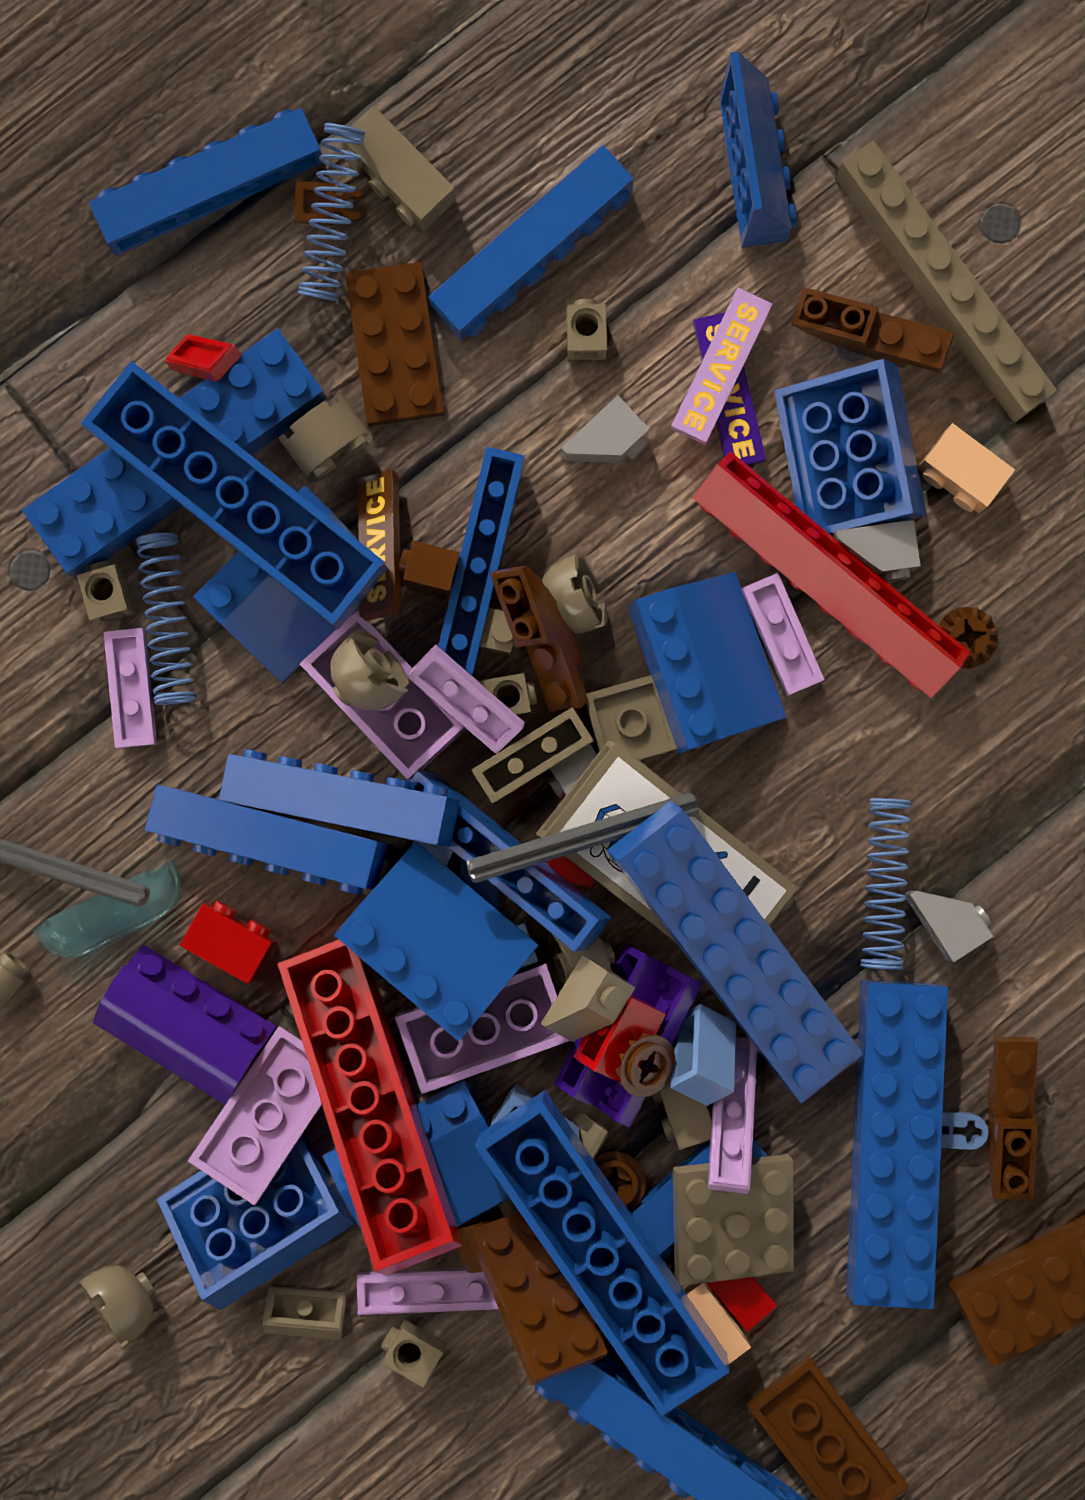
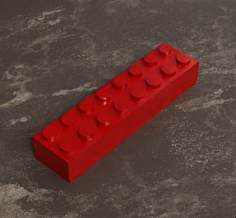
[278,940,463,1276]

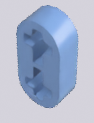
[941,1111,989,1150]

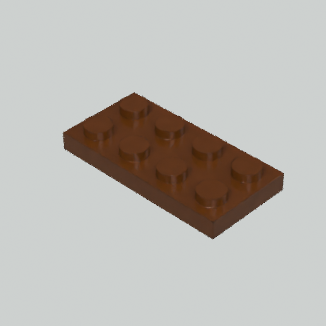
[345,262,444,427]
[468,1212,608,1386]
[747,1355,909,1500]

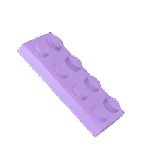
[188,1026,322,1206]

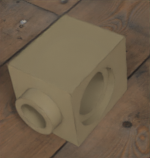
[566,299,607,361]
[77,561,135,625]
[478,673,537,717]
[380,1319,445,1388]

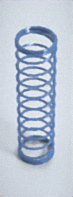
[298,123,366,301]
[135,533,196,705]
[860,798,912,970]

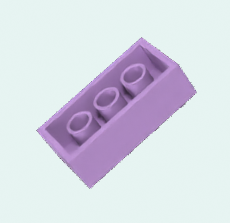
[300,610,467,781]
[395,961,570,1094]

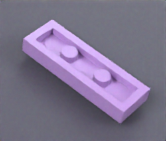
[741,573,824,696]
[104,628,157,749]
[407,644,525,754]

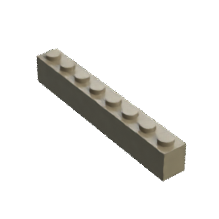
[835,140,1057,423]

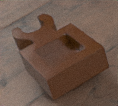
[294,181,362,226]

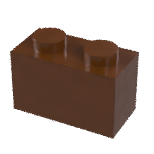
[398,541,460,600]

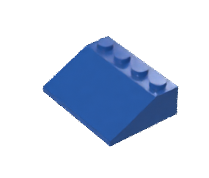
[719,52,796,248]
[774,359,927,536]
[193,485,359,683]
[627,572,787,754]
[334,841,538,1041]
[323,1080,510,1231]
[157,1134,355,1310]

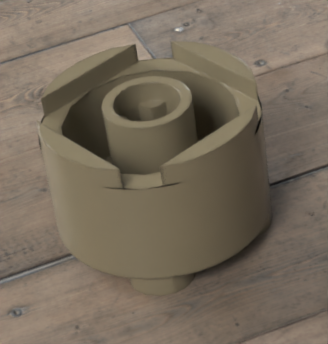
[279,393,370,481]

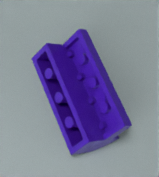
[554,943,702,1128]
[93,944,276,1105]

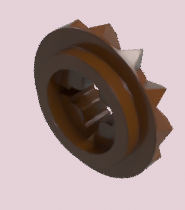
[939,607,999,669]
[615,1033,675,1097]
[594,1150,646,1211]

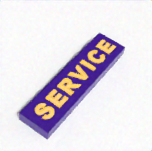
[693,312,766,466]

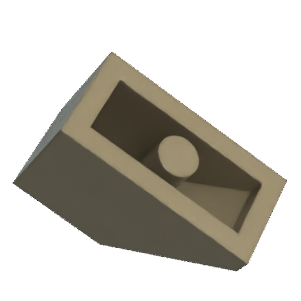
[541,955,635,1042]

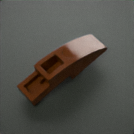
[791,287,954,373]
[490,565,589,711]
[988,1037,1038,1199]

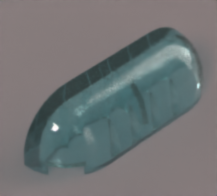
[32,860,181,958]

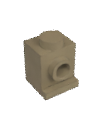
[480,608,522,659]

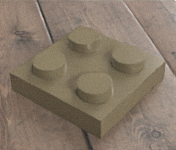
[585,675,677,760]

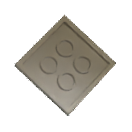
[673,1154,794,1286]

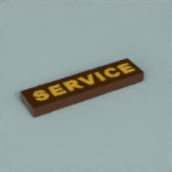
[358,469,401,621]

